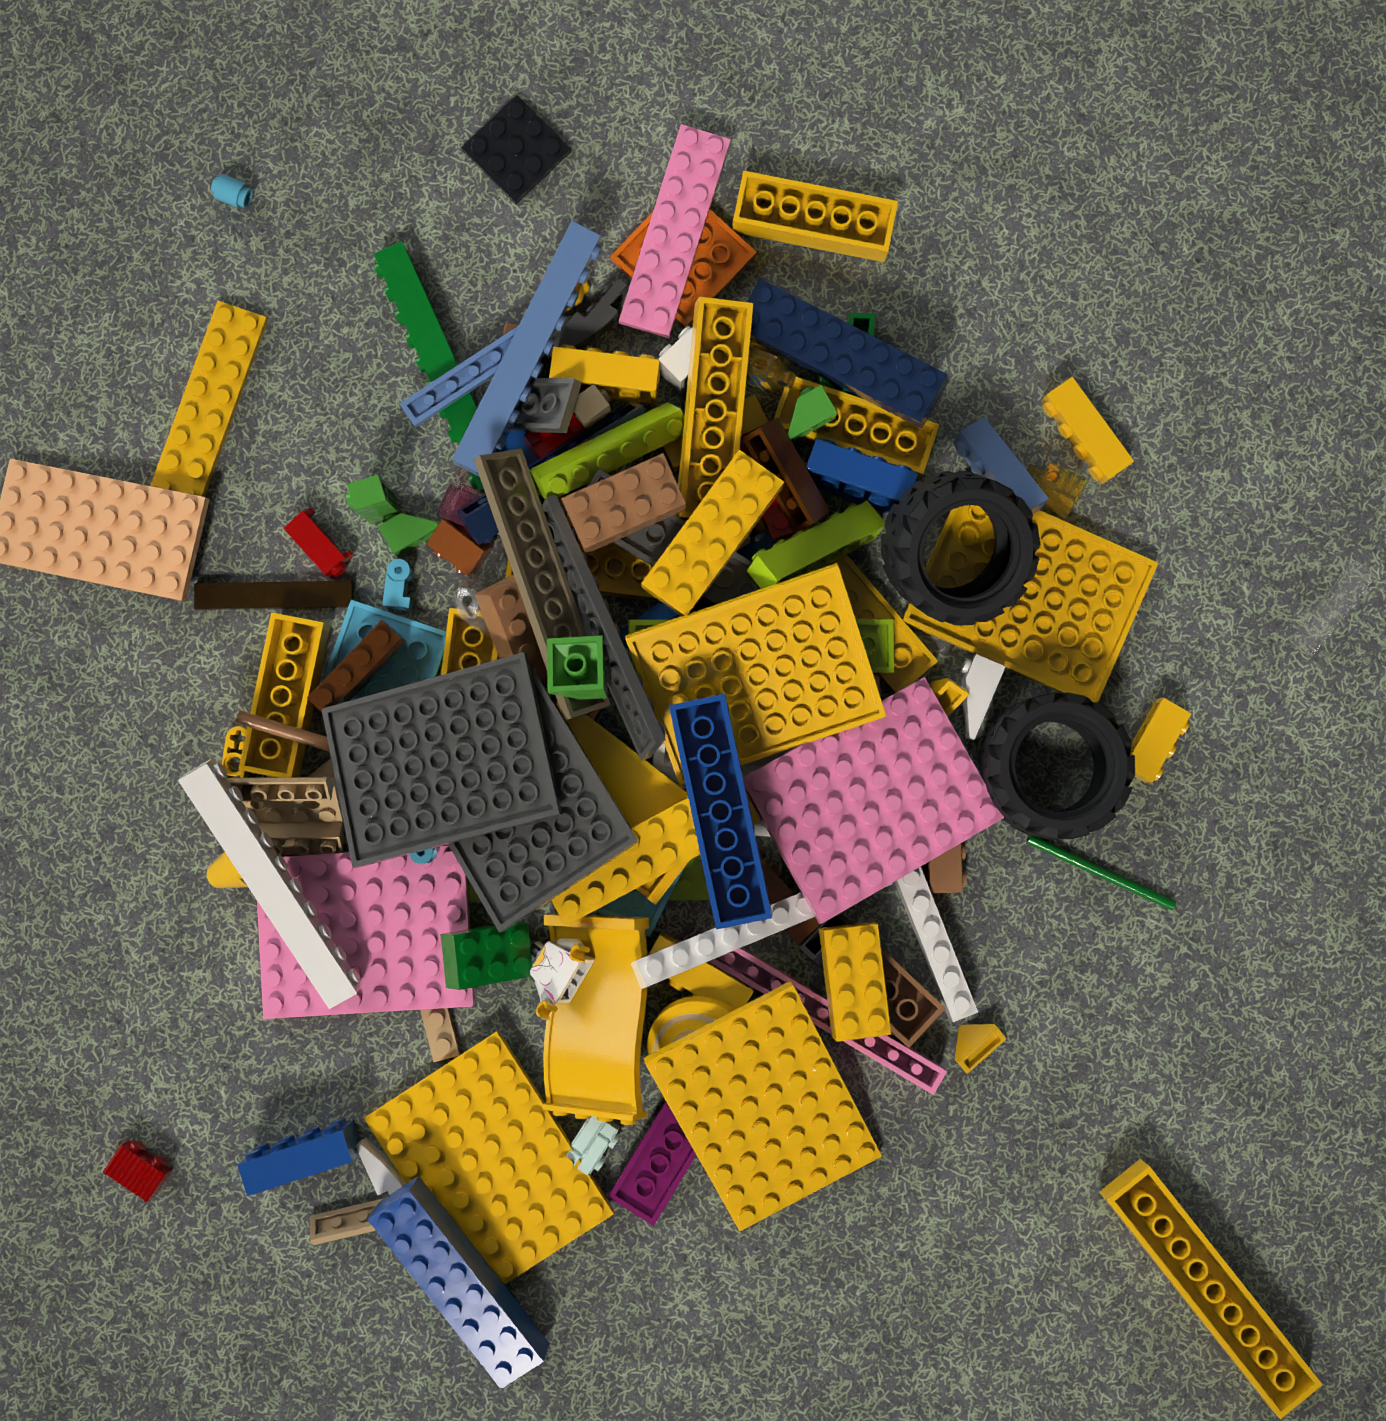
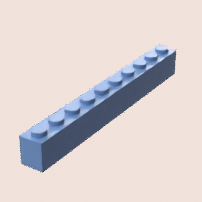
[452,221,603,477]

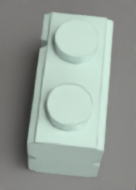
[566,1116,621,1175]

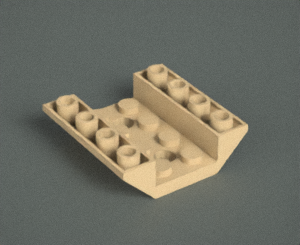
[227,777,344,856]

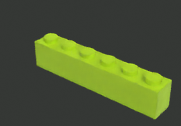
[529,402,684,499]
[747,501,885,589]

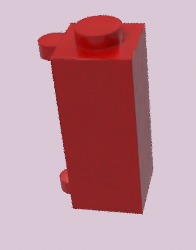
[283,508,354,578]

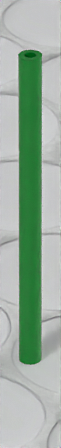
[1026,835,1176,911]

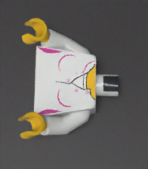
[530,938,595,1021]

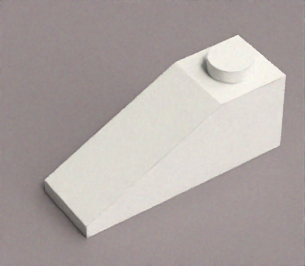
[960,654,1006,741]

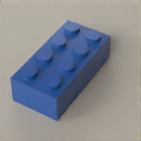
[806,439,918,514]
[238,1118,361,1196]

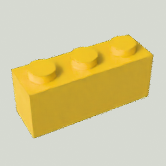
[1130,698,1192,783]

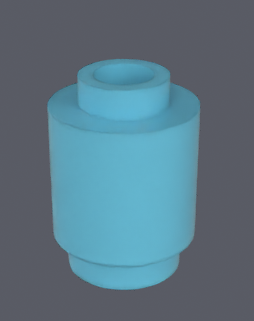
[211,174,253,209]

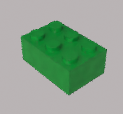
[440,922,532,990]

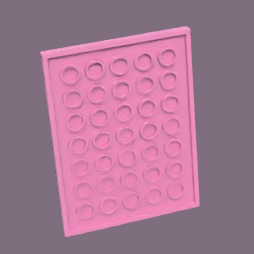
[744,677,1004,924]
[257,846,475,1019]

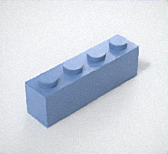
[953,417,1049,514]

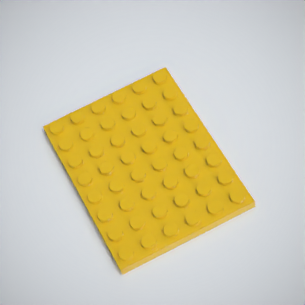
[902,505,1159,703]
[625,563,887,786]
[643,981,882,1231]
[364,1030,615,1285]

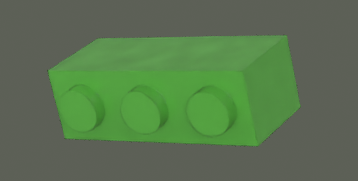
[345,475,400,524]

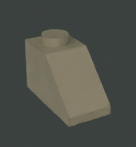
[573,384,611,430]

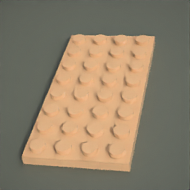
[0,459,210,602]

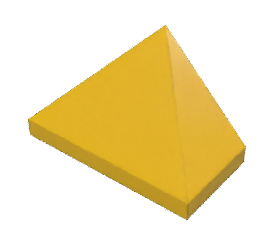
[929,678,970,717]
[955,1024,1006,1074]

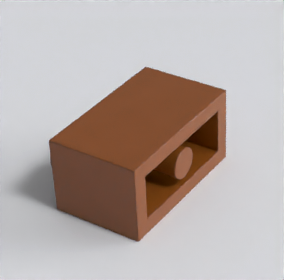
[427,515,493,576]

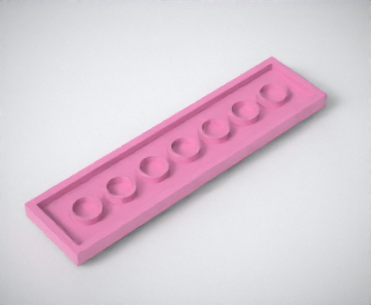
[619,124,731,339]

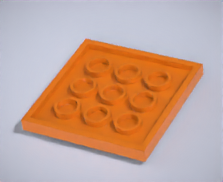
[610,209,757,329]

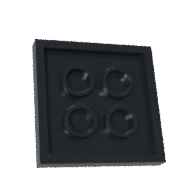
[461,95,571,205]

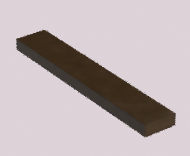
[194,580,354,610]

